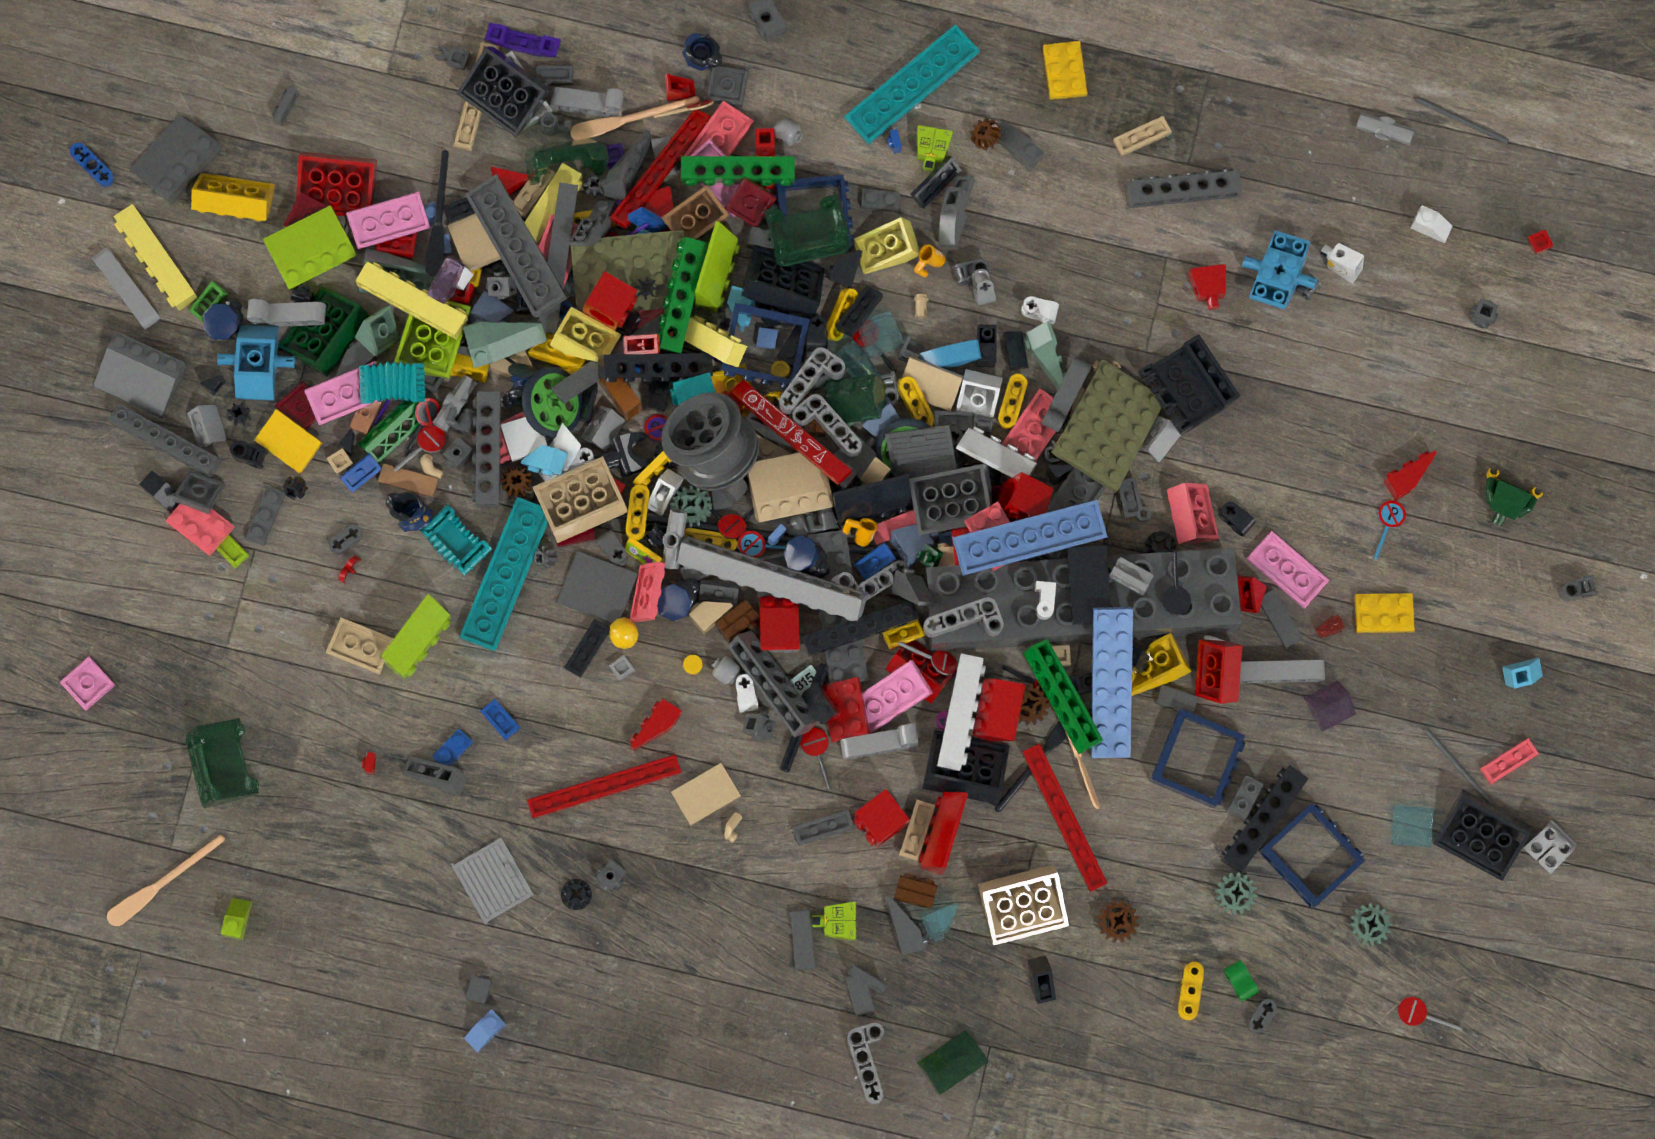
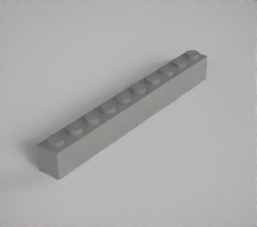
[677,537,867,621]

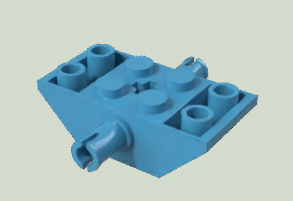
[1242,230,1318,310]
[217,325,296,401]

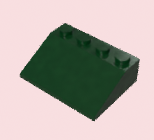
[278,286,370,377]

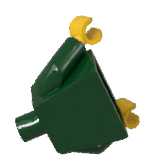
[1485,468,1543,526]

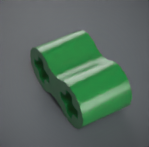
[1223,960,1259,1002]

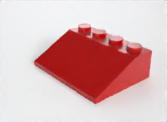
[296,152,377,217]
[918,792,968,875]

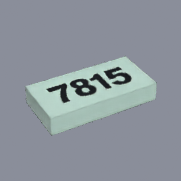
[790,665,816,697]

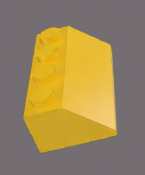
[191,173,275,221]

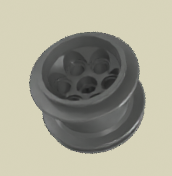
[661,392,759,491]

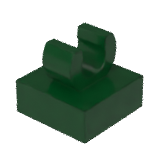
[917,544,943,567]

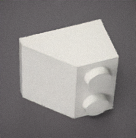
[956,369,1002,418]

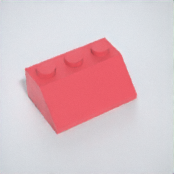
[1167,483,1219,545]

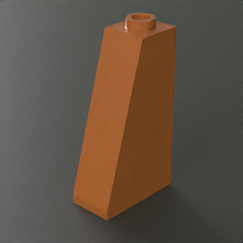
[587,360,642,422]

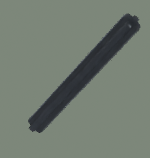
[780,663,829,773]

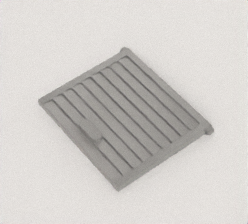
[451,838,534,925]

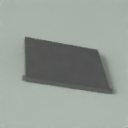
[885,425,957,479]
[556,551,638,623]

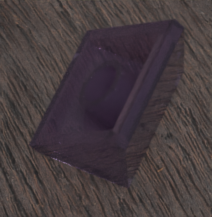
[1304,681,1356,732]

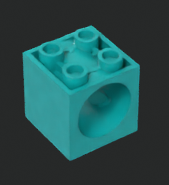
[670,373,715,408]

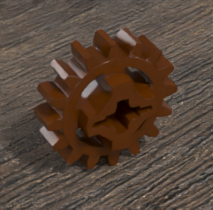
[1018,683,1050,726]
[1097,900,1140,943]

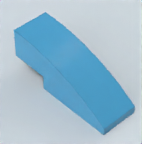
[919,340,982,369]

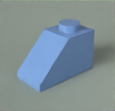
[464,1009,507,1053]

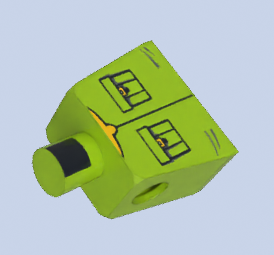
[917,125,953,172]
[812,902,856,941]

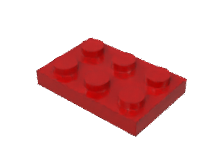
[822,677,870,743]

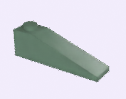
[359,249,439,295]
[463,321,547,368]
[1023,321,1066,389]

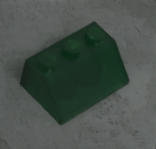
[823,374,887,423]
[917,1030,989,1096]

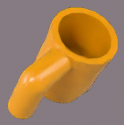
[914,244,945,278]
[842,518,878,547]

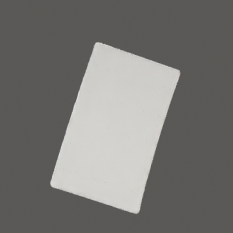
[538,423,581,481]

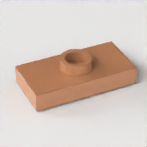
[349,400,383,435]

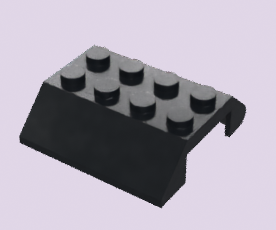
[1139,334,1241,435]

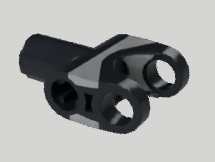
[594,432,654,477]

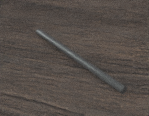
[1416,97,1509,144]
[1425,729,1499,808]

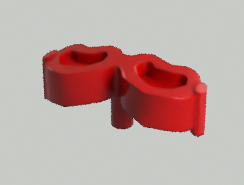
[338,555,362,584]

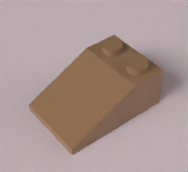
[661,185,729,240]

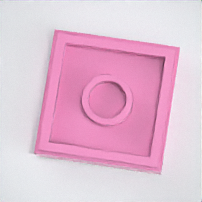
[60,656,115,711]

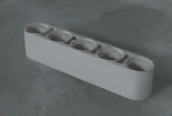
[92,247,161,330]
[1240,660,1325,684]

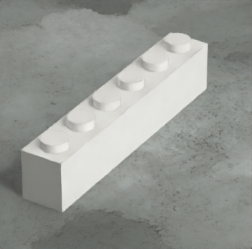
[937,653,986,771]

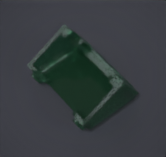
[524,138,609,185]
[764,194,850,266]
[186,718,259,808]

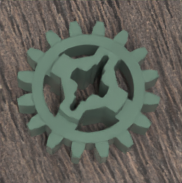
[670,486,712,527]
[1214,872,1258,915]
[1349,903,1392,946]

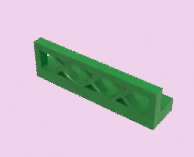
[357,399,419,463]

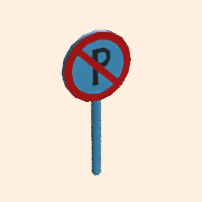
[1374,500,1406,559]
[737,531,786,558]

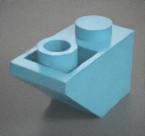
[727,286,756,332]
[521,445,568,476]
[1502,658,1543,689]

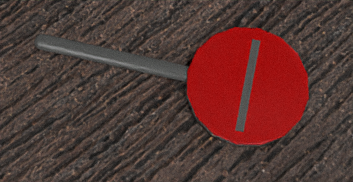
[800,728,832,790]

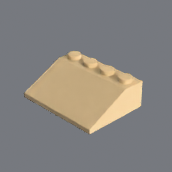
[747,452,834,522]
[533,456,628,543]
[978,865,1069,945]

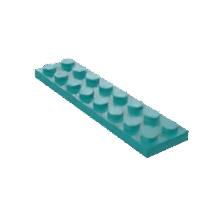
[844,24,980,146]
[459,497,548,652]

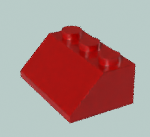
[1195,639,1242,704]
[885,640,956,704]
[972,679,1025,741]

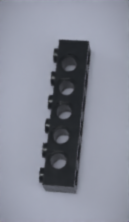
[598,353,713,382]
[802,601,919,657]
[1221,765,1309,874]

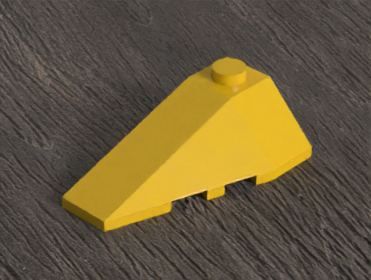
[1132,633,1192,696]

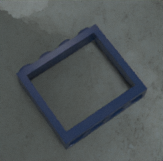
[776,175,855,257]
[721,303,810,389]
[1150,708,1246,809]
[1259,803,1365,909]

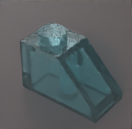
[920,903,959,942]

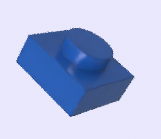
[887,129,902,154]

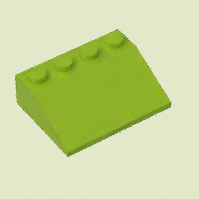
[262,205,357,290]
[695,221,740,313]
[395,296,471,378]
[381,594,451,680]

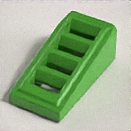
[189,281,230,322]

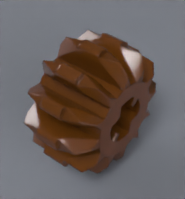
[970,117,1002,151]
[500,465,533,498]

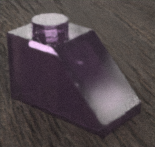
[428,256,465,304]

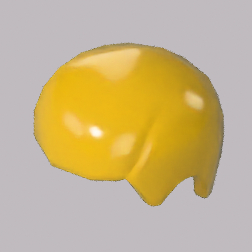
[609,617,639,649]

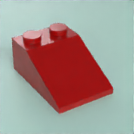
[760,596,800,650]

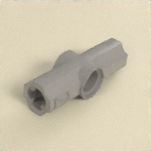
[1356,112,1414,145]
[433,375,478,432]
[662,509,687,569]

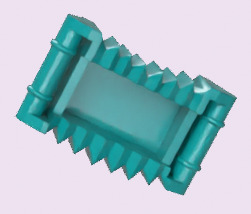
[359,361,426,404]
[419,504,492,576]

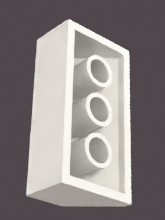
[956,426,1037,477]

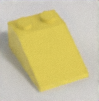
[854,217,920,274]
[550,307,621,362]

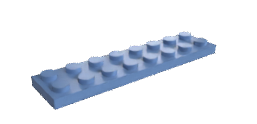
[952,500,1107,576]
[1091,607,1133,758]

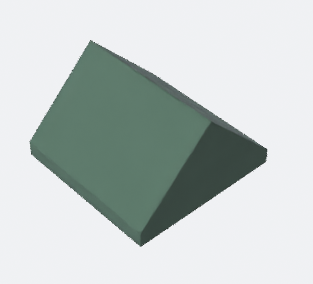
[355,305,400,356]

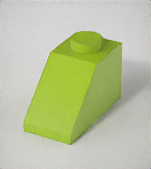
[221,898,252,940]

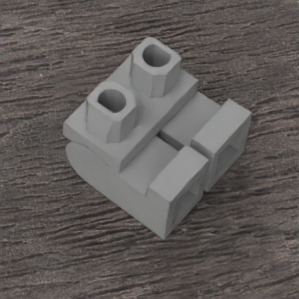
[1523,820,1578,874]

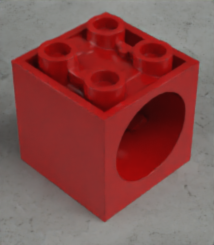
[582,271,638,331]
[997,472,1054,522]
[853,789,910,848]

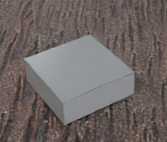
[608,655,635,682]

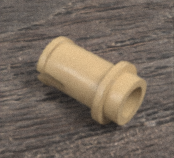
[914,294,929,319]

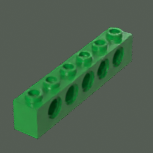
[681,156,795,186]
[656,237,708,354]
[1023,639,1104,755]

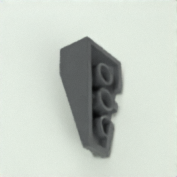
[602,130,651,200]

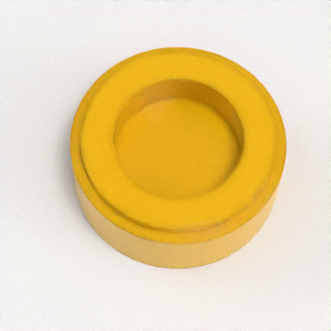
[771,361,790,378]
[683,655,703,675]

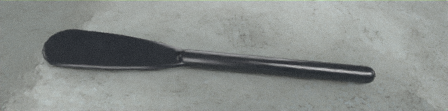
[424,150,449,277]
[995,720,1068,812]

